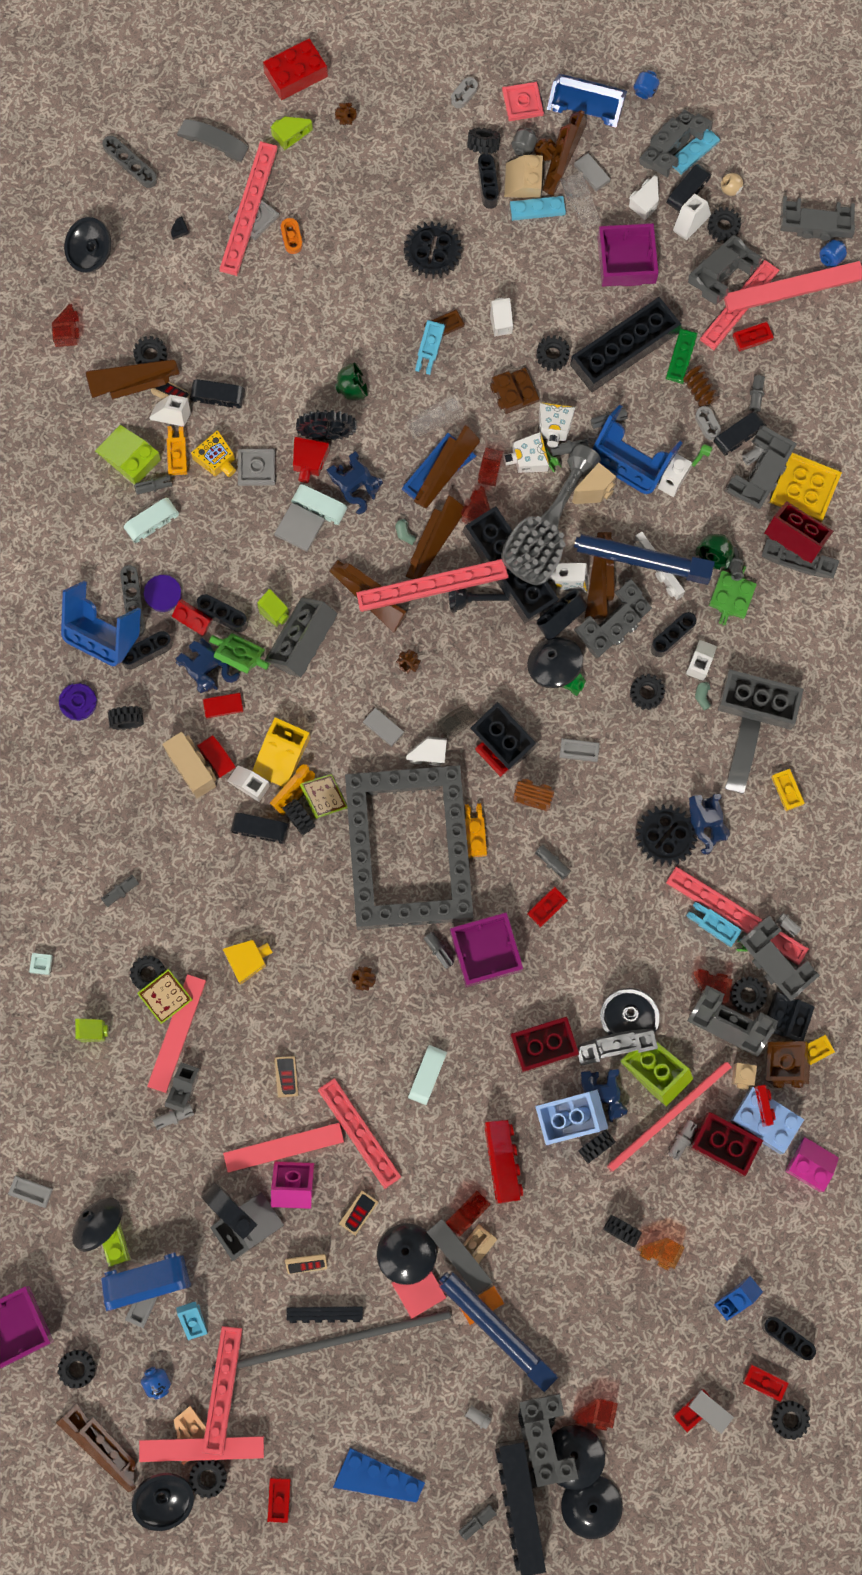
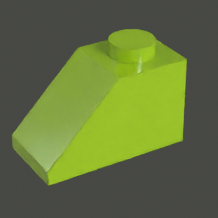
[271,117,313,150]
[257,589,289,627]
[75,1019,108,1042]

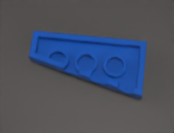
[402,433,476,499]
[333,1448,425,1503]

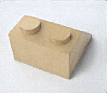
[504,155,543,199]
[572,463,616,504]

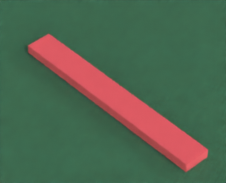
[220,141,278,276]
[724,261,862,313]
[356,559,508,612]
[666,866,809,966]
[607,1062,732,1172]

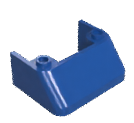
[547,74,627,127]
[592,405,683,494]
[61,581,141,666]
[101,1252,191,1311]

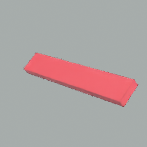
[700,260,779,350]
[147,974,206,1093]
[318,1078,401,1189]
[223,1123,344,1173]
[202,1326,243,1456]
[139,1436,264,1462]

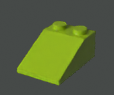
[95,425,161,485]
[620,1041,693,1106]

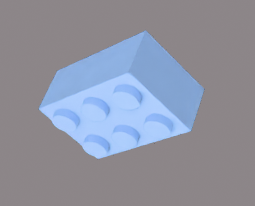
[730,1087,804,1154]
[535,1089,608,1145]

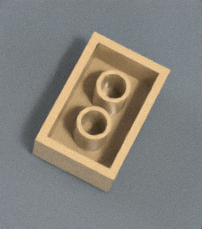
[162,732,217,799]

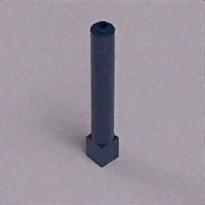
[574,534,715,585]
[439,1272,559,1392]

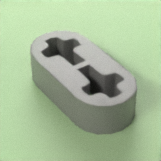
[451,77,478,109]
[695,406,721,440]

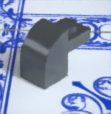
[165,1062,199,1113]

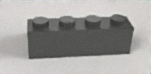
[265,597,338,678]

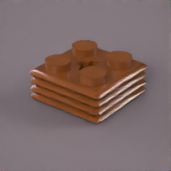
[513,779,554,811]

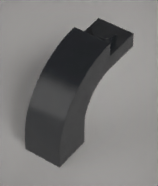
[201,1182,258,1240]

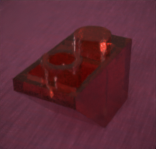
[52,304,80,347]
[478,448,504,487]
[461,486,490,524]
[691,969,733,1004]
[445,1190,491,1237]
[571,1397,618,1431]

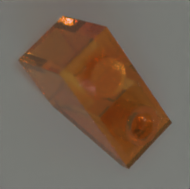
[637,1238,685,1271]

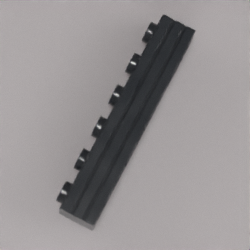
[287,1306,363,1323]

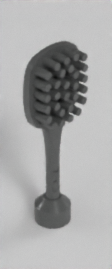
[501,445,601,585]

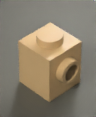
[731,1063,757,1090]

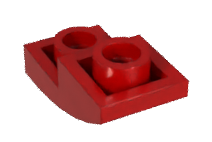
[196,735,236,778]

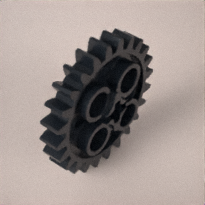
[404,221,462,279]
[296,410,357,441]
[635,804,698,867]

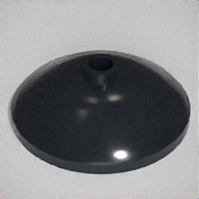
[64,217,111,273]
[527,637,583,688]
[600,988,660,1035]
[72,1198,123,1252]
[376,1223,437,1285]
[552,1425,605,1490]
[131,1473,194,1531]
[561,1476,623,1539]

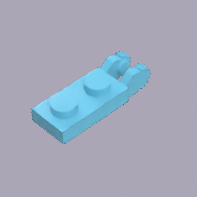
[415,320,445,375]
[686,902,742,947]

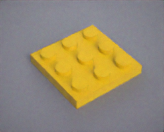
[769,453,842,523]

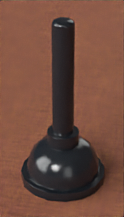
[449,588,509,613]

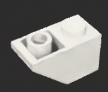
[629,175,659,220]
[673,194,711,240]
[490,298,513,337]
[149,395,191,427]
[686,640,717,681]
[406,736,447,766]
[227,765,270,802]

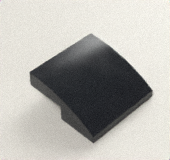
[767,992,815,1042]

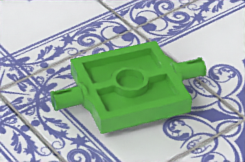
[708,565,757,625]
[209,633,270,674]

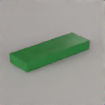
[666,328,698,384]

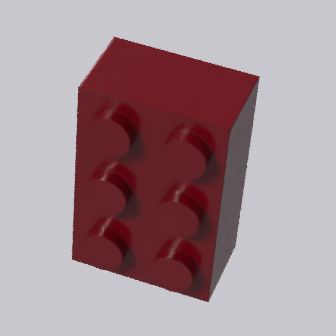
[764,501,834,563]
[509,1016,579,1074]
[689,1112,763,1177]

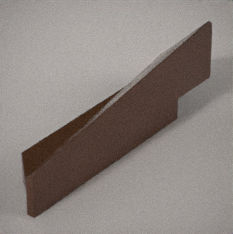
[542,110,587,196]
[86,360,180,400]
[413,425,480,508]
[405,495,467,580]
[585,532,614,619]
[329,560,406,633]
[56,1404,136,1493]

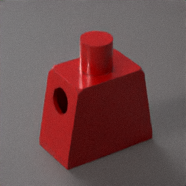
[293,437,330,483]

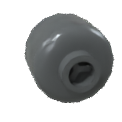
[511,128,537,157]

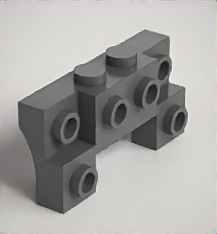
[639,109,712,177]
[780,196,855,241]
[688,235,762,305]
[724,425,797,509]
[574,579,652,658]
[739,915,820,1001]
[687,986,778,1057]
[519,1393,578,1487]

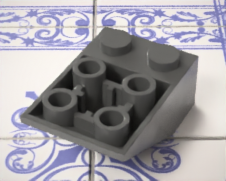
[210,1192,284,1261]

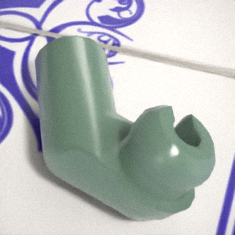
[395,519,417,545]
[695,682,712,711]

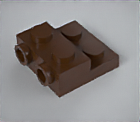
[490,368,540,414]
[766,1041,810,1088]

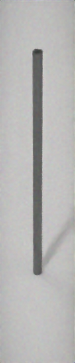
[212,1310,451,1375]

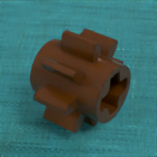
[335,103,357,125]
[534,139,557,161]
[396,649,421,674]
[351,966,376,991]

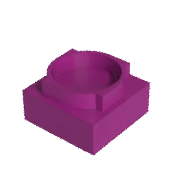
[597,223,658,287]
[450,912,523,988]
[0,1286,54,1369]

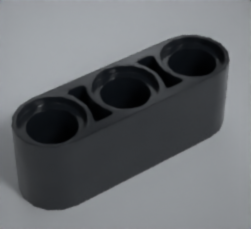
[477,153,499,209]
[666,164,712,213]
[189,379,245,409]
[713,411,767,456]
[537,590,588,639]
[197,594,248,632]
[651,612,697,657]
[121,631,173,670]
[230,813,289,844]
[761,1316,816,1360]

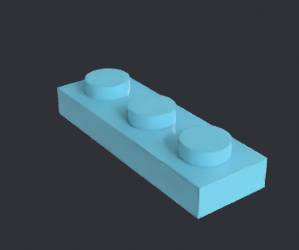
[672,129,720,175]
[510,196,566,221]

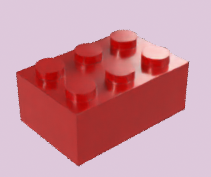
[263,38,328,101]

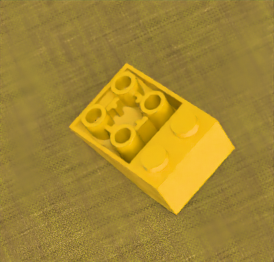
[252,717,311,787]

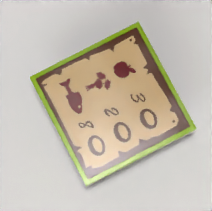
[300,774,347,819]
[137,969,192,1024]

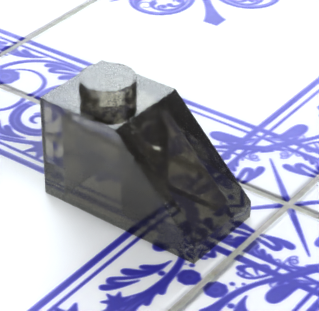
[437,704,478,742]

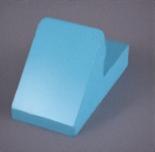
[176,1301,208,1340]

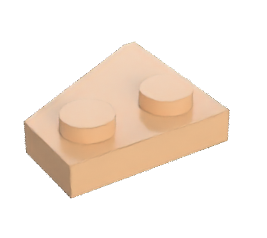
[174,1406,206,1465]

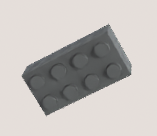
[717,669,804,730]

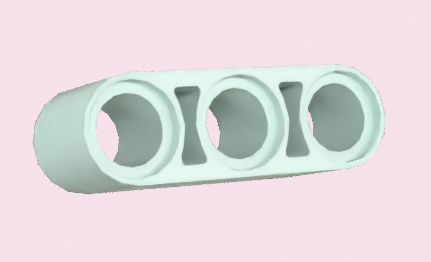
[291,484,347,525]
[124,498,179,543]
[408,1045,447,1105]

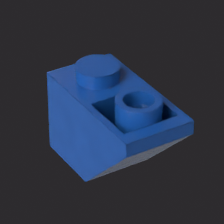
[714,1276,763,1321]

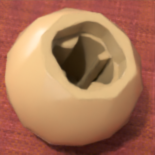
[721,173,743,196]

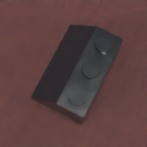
[470,702,540,770]

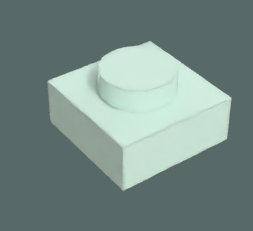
[29,953,53,975]

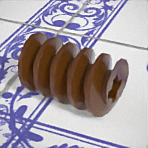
[683,365,720,407]

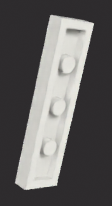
[634,532,685,600]

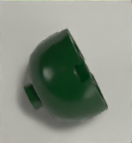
[335,362,368,401]
[695,534,734,570]

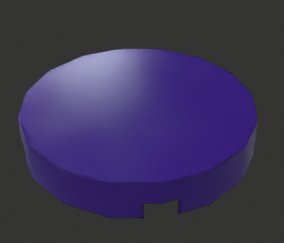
[144,575,182,612]
[59,683,97,721]

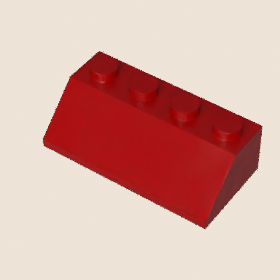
[484,1120,524,1204]

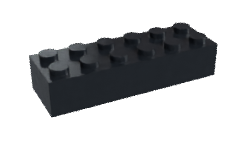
[570,296,682,393]
[462,506,559,624]
[495,1439,546,1575]

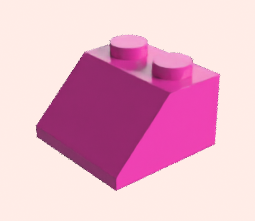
[785,1137,839,1192]
[271,1161,314,1209]

